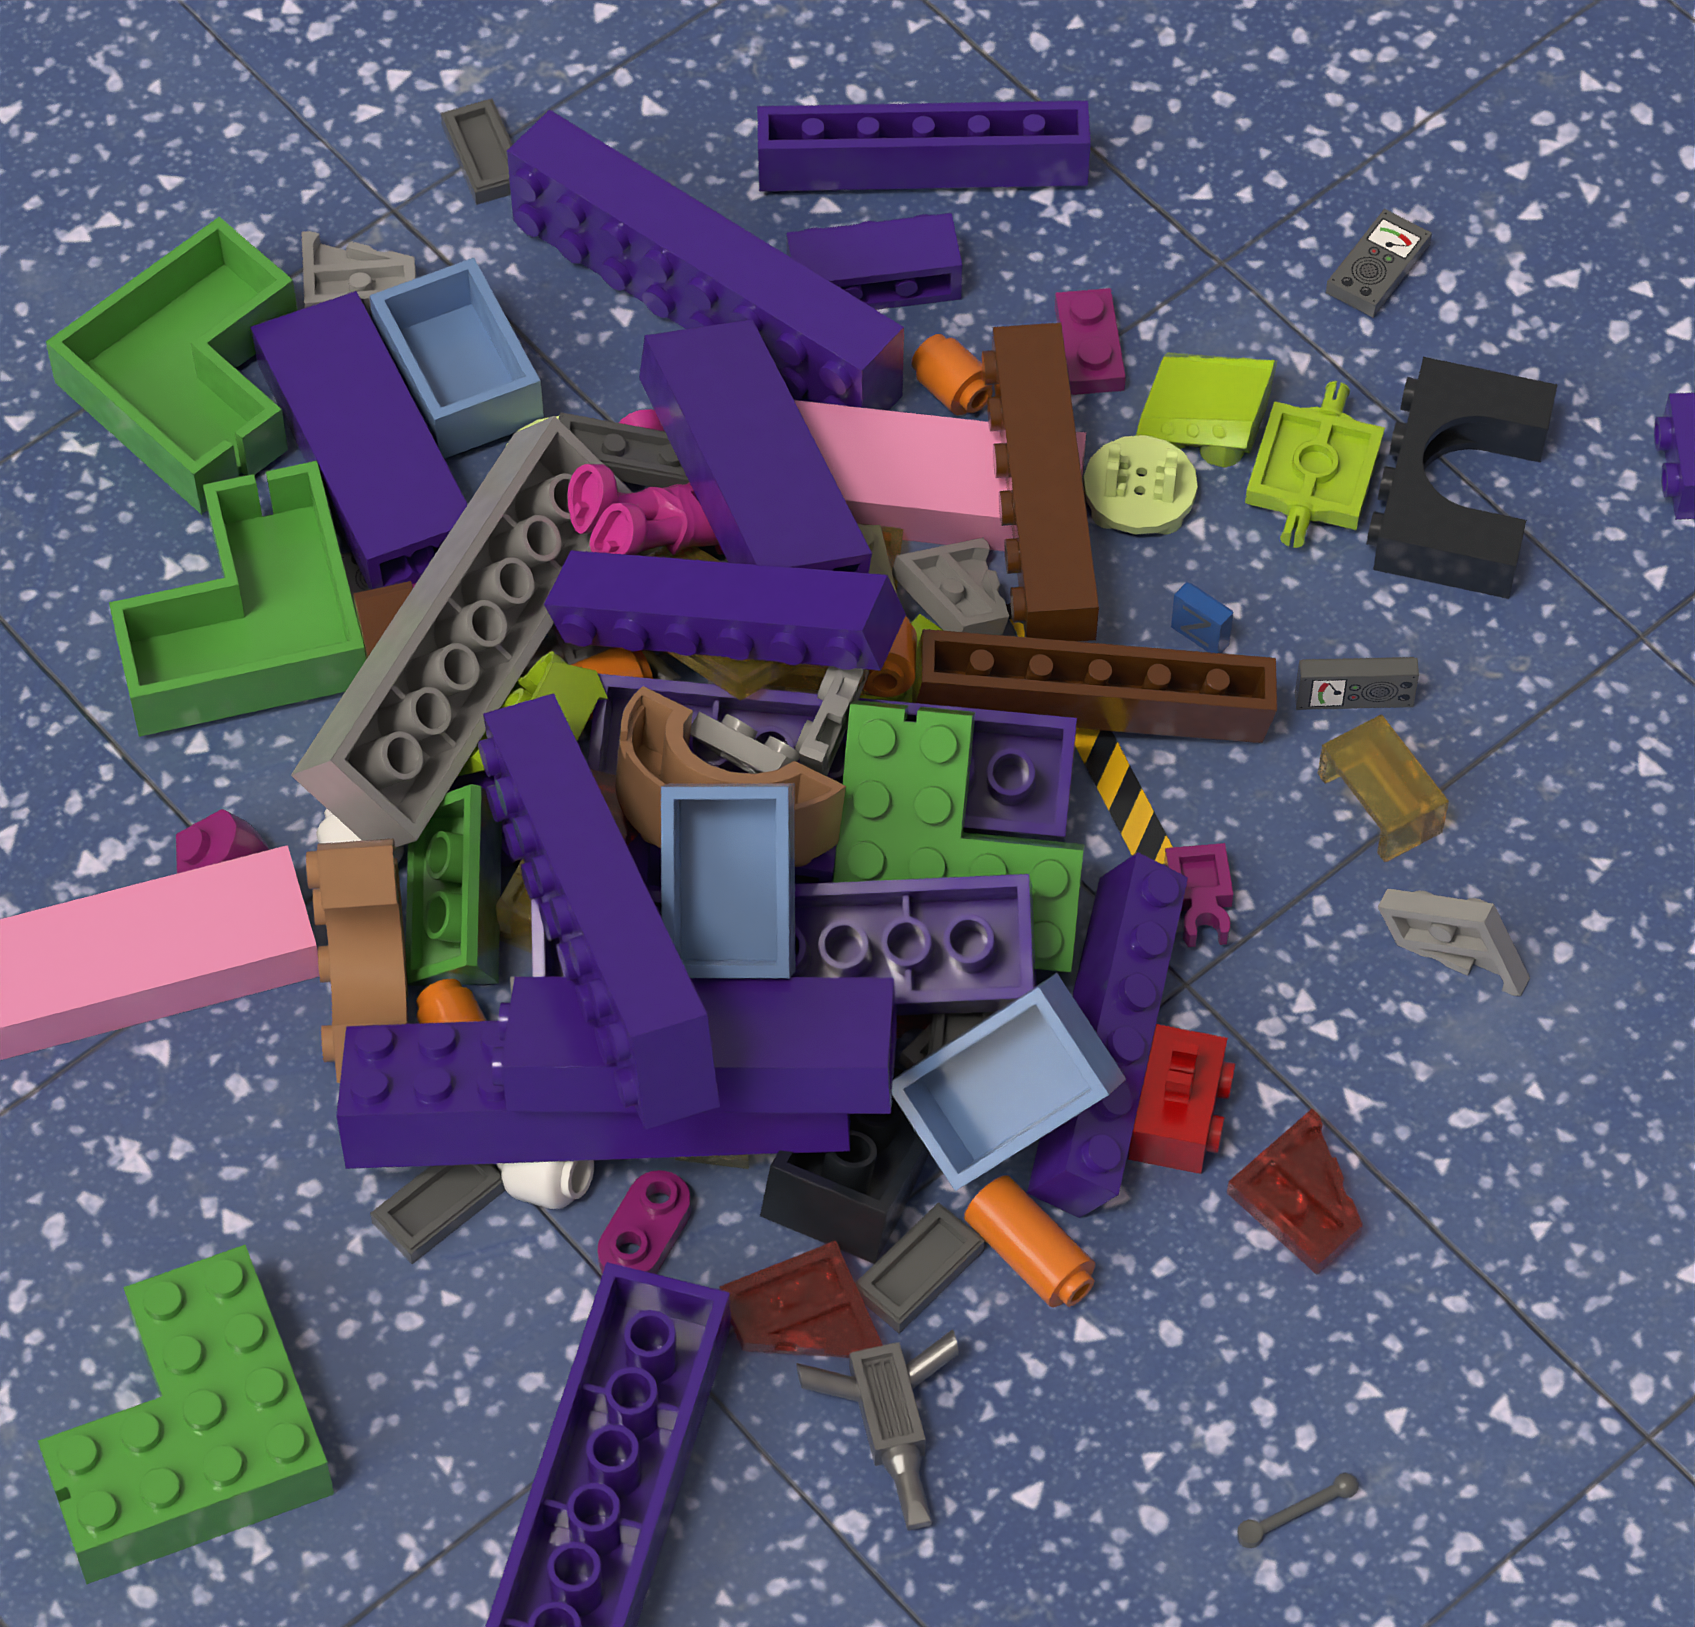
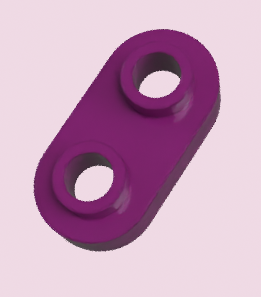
[597,1170,691,1274]

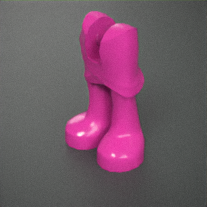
[568,464,719,555]

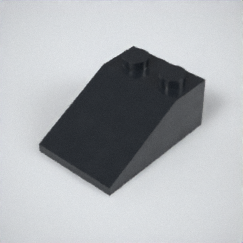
[760,1067,930,1264]

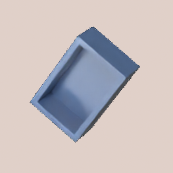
[369,258,544,459]
[661,783,795,978]
[892,973,1126,1191]

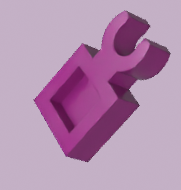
[1164,843,1233,947]

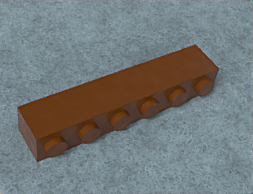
[982,323,1099,642]
[912,629,1277,743]

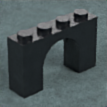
[1366,357,1558,599]

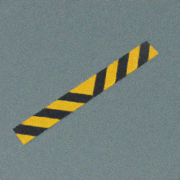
[1006,603,1173,864]

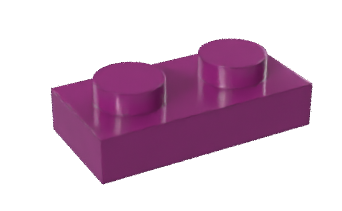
[1055,288,1126,395]

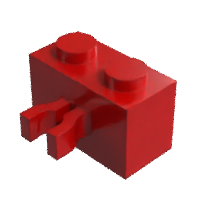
[1128,1024,1236,1174]

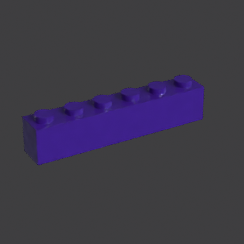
[757,100,1091,191]
[544,550,906,671]
[1027,852,1188,1218]

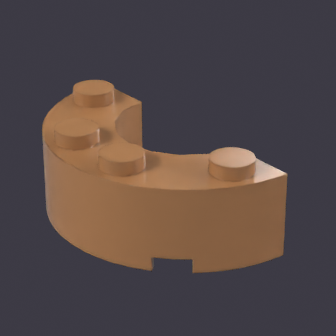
[615,686,846,867]
[306,838,410,1083]

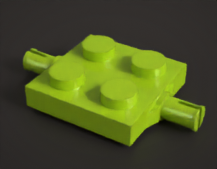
[1245,381,1385,548]

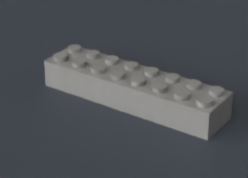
[291,415,633,848]

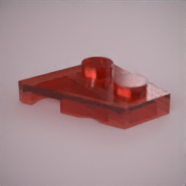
[1227,1109,1363,1275]
[719,1240,883,1358]

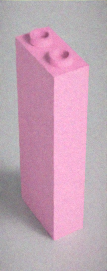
[794,400,1086,551]
[0,845,319,1060]

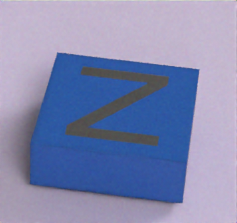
[1171,582,1233,653]

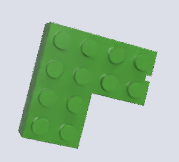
[46,216,298,515]
[109,461,366,737]
[833,700,1085,972]
[38,1245,334,1584]

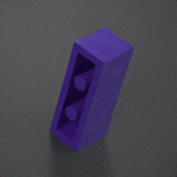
[786,213,963,310]

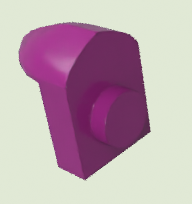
[176,809,270,874]

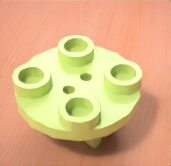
[1083,435,1198,535]

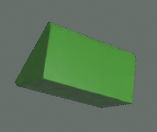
[405,784,502,986]

